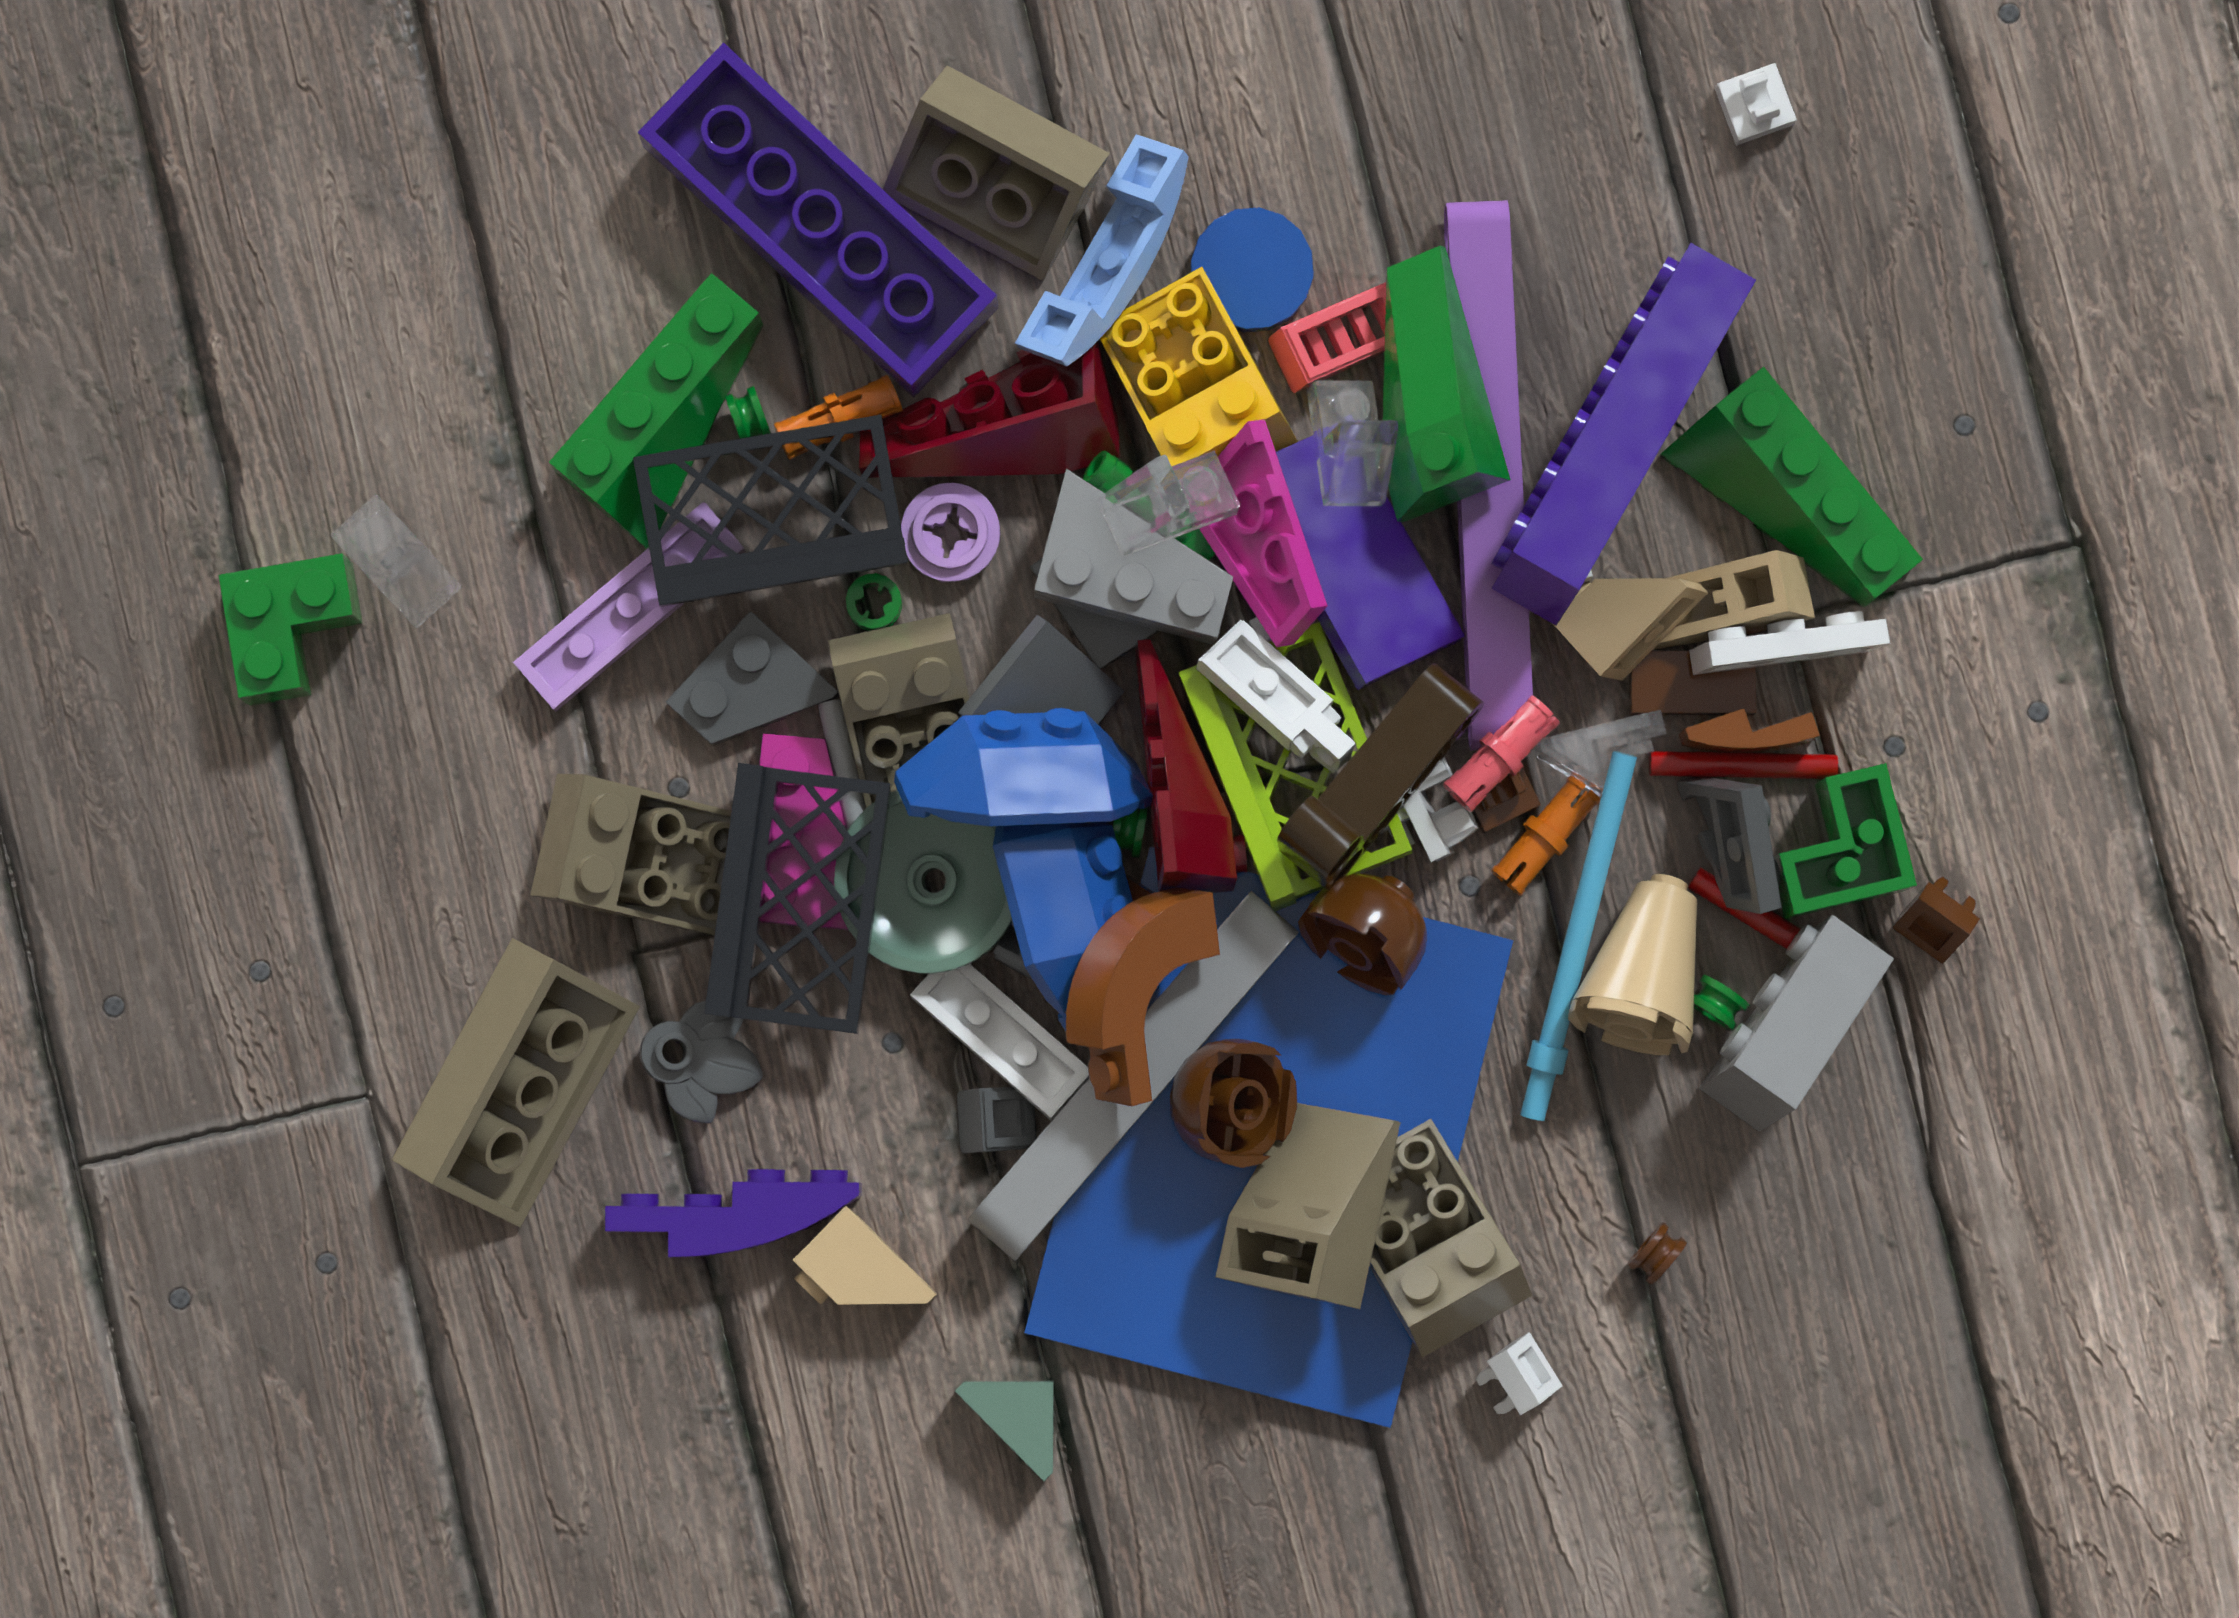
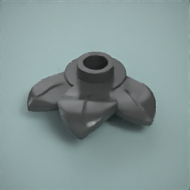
[640,1001,763,1124]

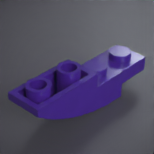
[605,1169,862,1257]

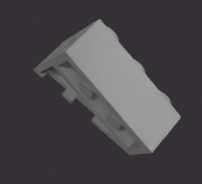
[1034,469,1233,645]
[1698,915,1894,1131]

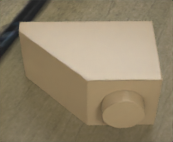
[1553,578,1708,681]
[793,1206,938,1305]

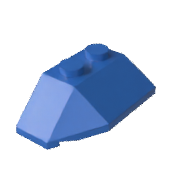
[894,708,1153,826]
[993,822,1133,1031]

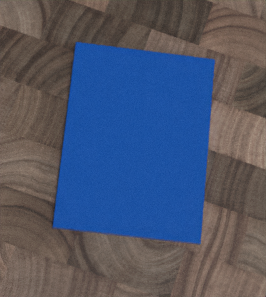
[1024,847,1513,1428]

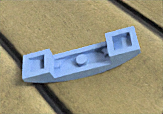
[1015,134,1189,366]

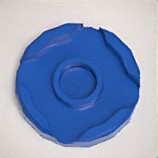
[1190,207,1314,333]

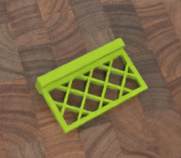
[1179,622,1413,911]

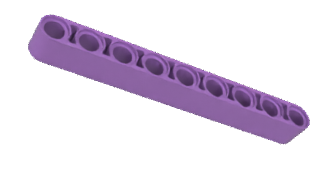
[1444,200,1533,751]

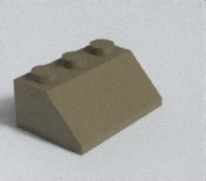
[883,65,1110,281]

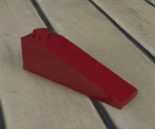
[859,341,1120,478]
[1135,639,1247,893]

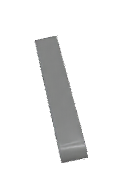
[968,891,1299,1261]

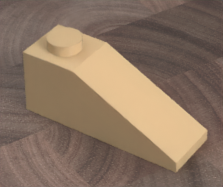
[1653,550,1815,650]

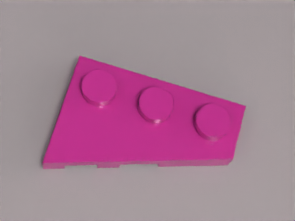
[1181,419,1328,647]
[760,734,849,930]

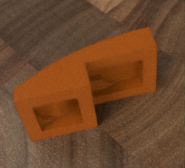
[1678,708,1820,753]

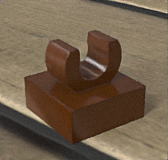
[1472,768,1541,834]
[1892,877,1980,964]

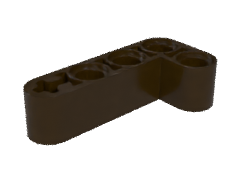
[1277,663,1484,891]

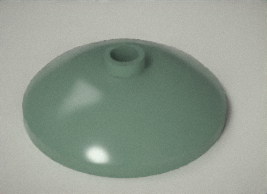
[834,790,1012,974]

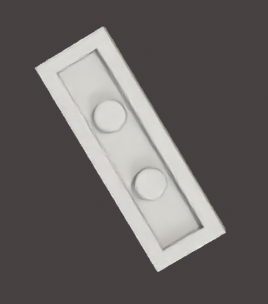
[1689,611,1890,675]
[910,964,1089,1121]

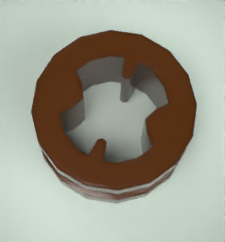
[1627,1222,1687,1285]

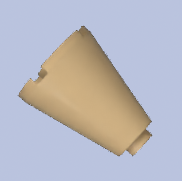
[1568,874,1697,1056]

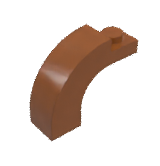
[1066,887,1220,1107]

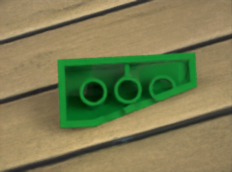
[1381,245,1511,522]

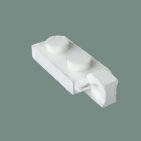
[1196,620,1356,774]

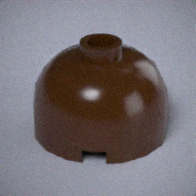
[1298,874,1427,996]
[1170,1039,1297,1168]

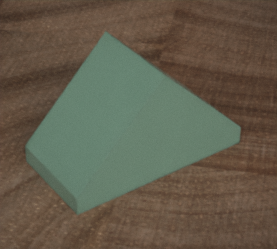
[955,1381,1054,1481]

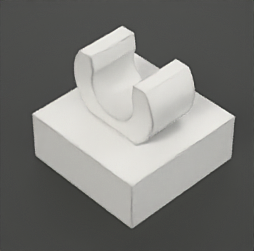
[1715,63,1797,146]
[1476,1332,1562,1415]

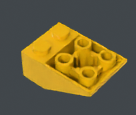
[1100,267,1298,495]

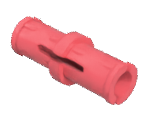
[1443,695,1560,812]

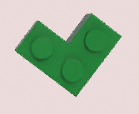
[218,553,363,706]
[1774,763,1917,919]

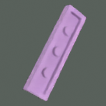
[513,501,746,712]

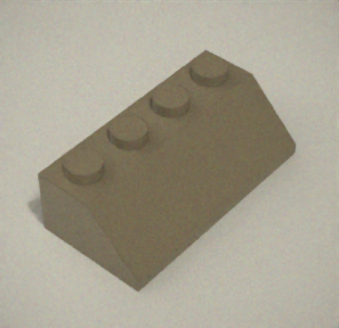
[391,938,640,1227]

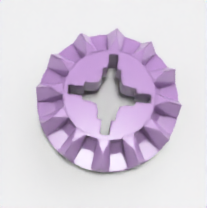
[901,483,1000,582]

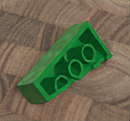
[549,273,763,549]
[1659,366,1923,608]

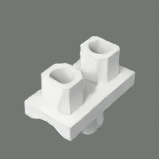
[1382,757,1479,862]

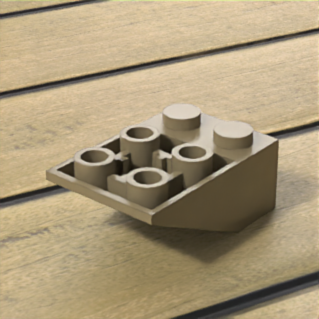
[828,613,969,808]
[530,773,732,936]
[1215,1103,1401,1309]
[1370,1119,1532,1358]

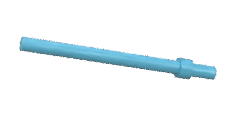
[1520,751,1637,1121]

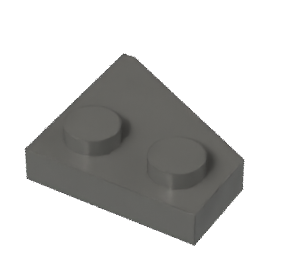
[666,611,839,746]
[1677,777,1782,914]

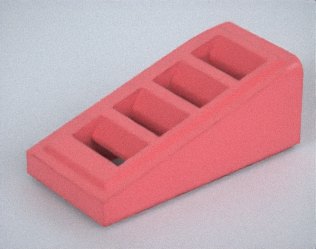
[1268,282,1386,393]

